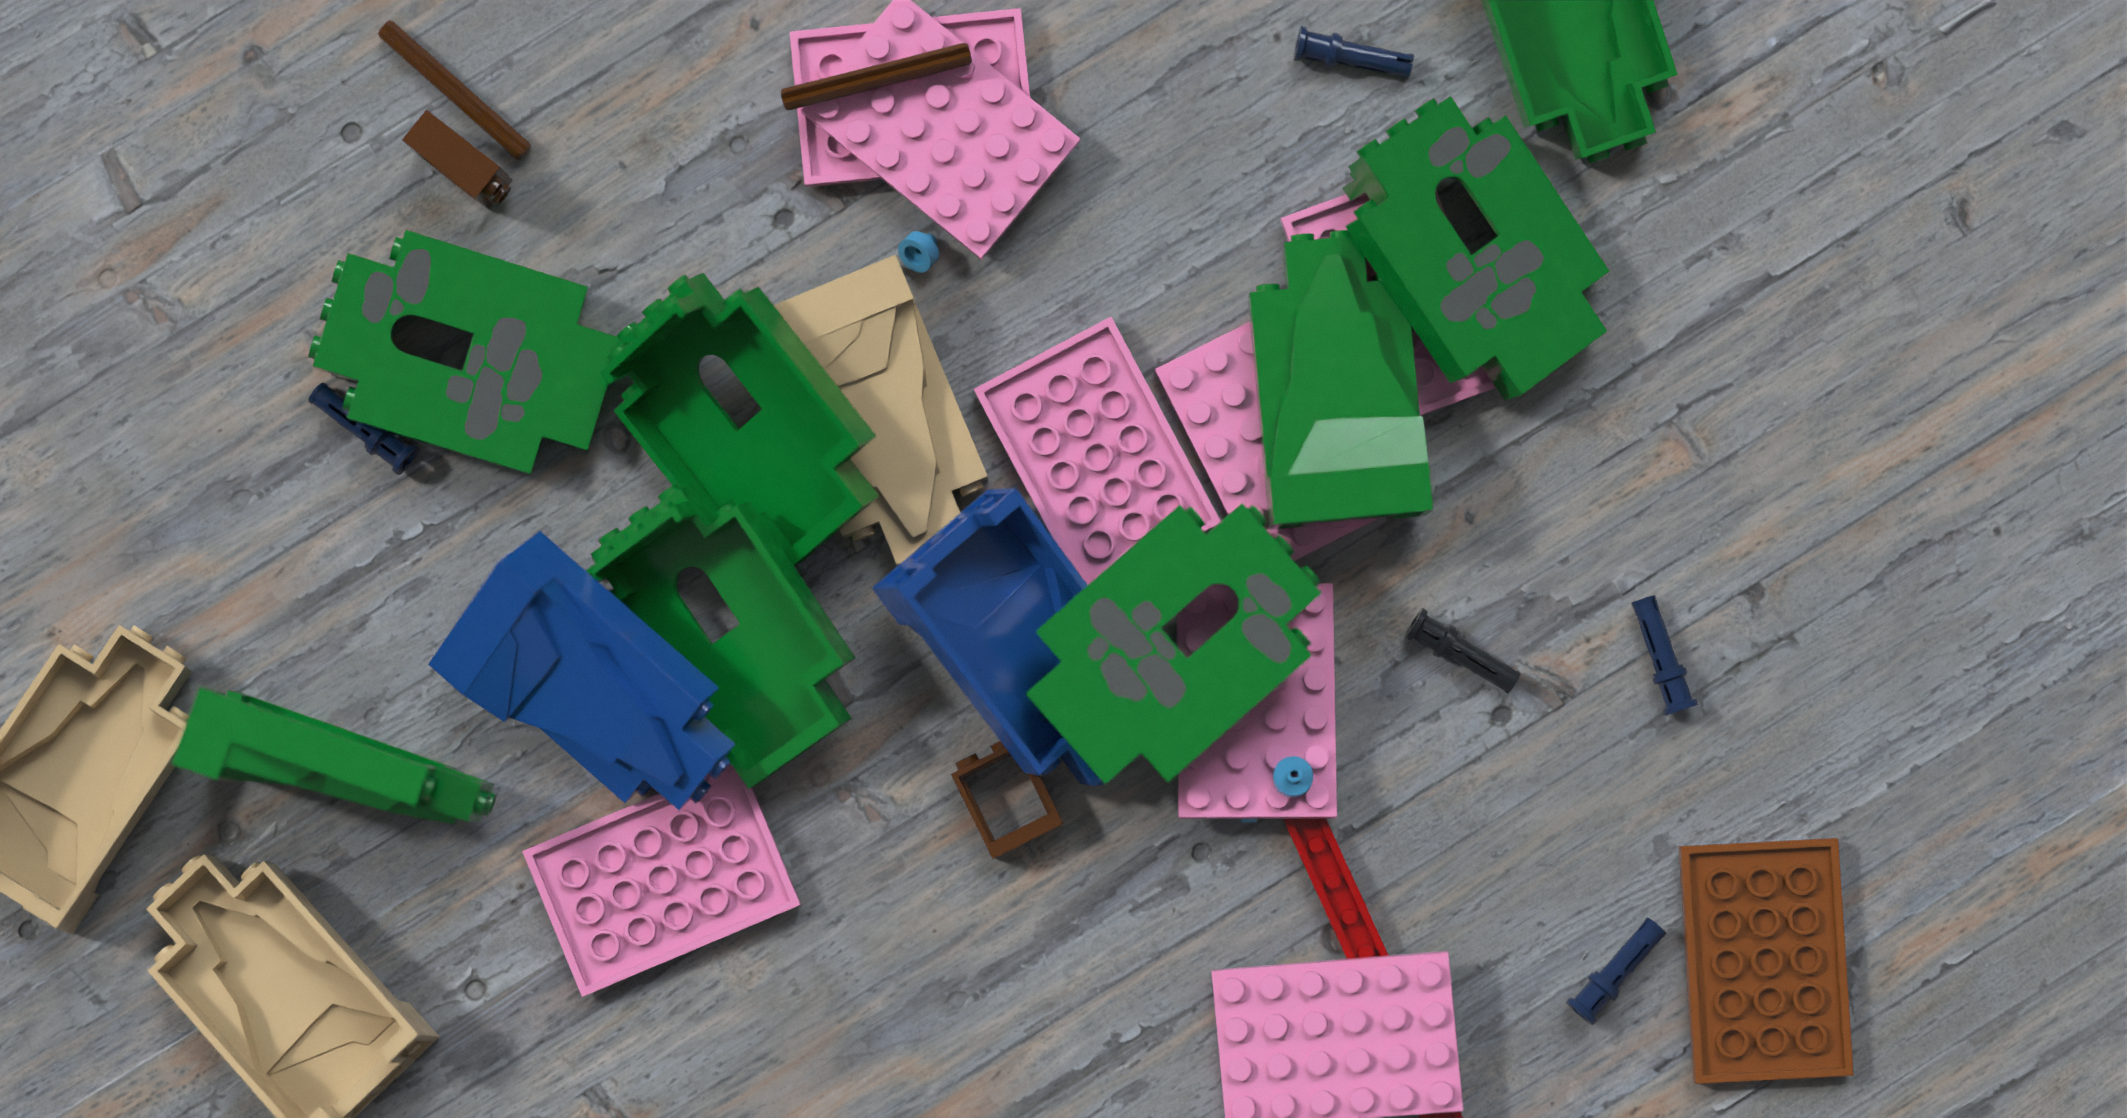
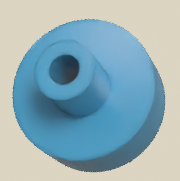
[898,231,939,273]
[1273,756,1313,798]

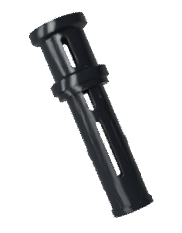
[1404,608,1521,694]

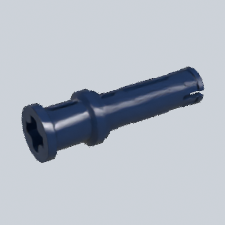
[1294,26,1414,79]
[308,382,419,475]
[1631,595,1699,716]
[1566,917,1666,1026]

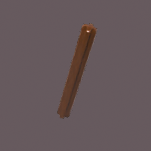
[378,20,531,160]
[781,43,972,110]

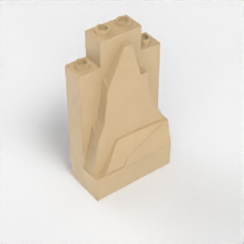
[774,255,988,566]
[0,625,192,935]
[146,854,440,1118]

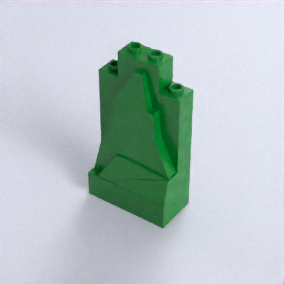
[1481,0,1678,164]
[1248,230,1433,530]
[172,687,497,824]

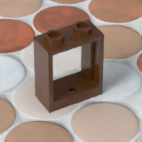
[402,109,512,210]
[951,741,1064,859]

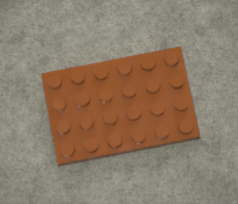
[1678,838,1854,1084]

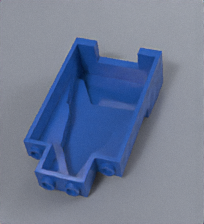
[872,488,1104,786]
[428,531,736,810]

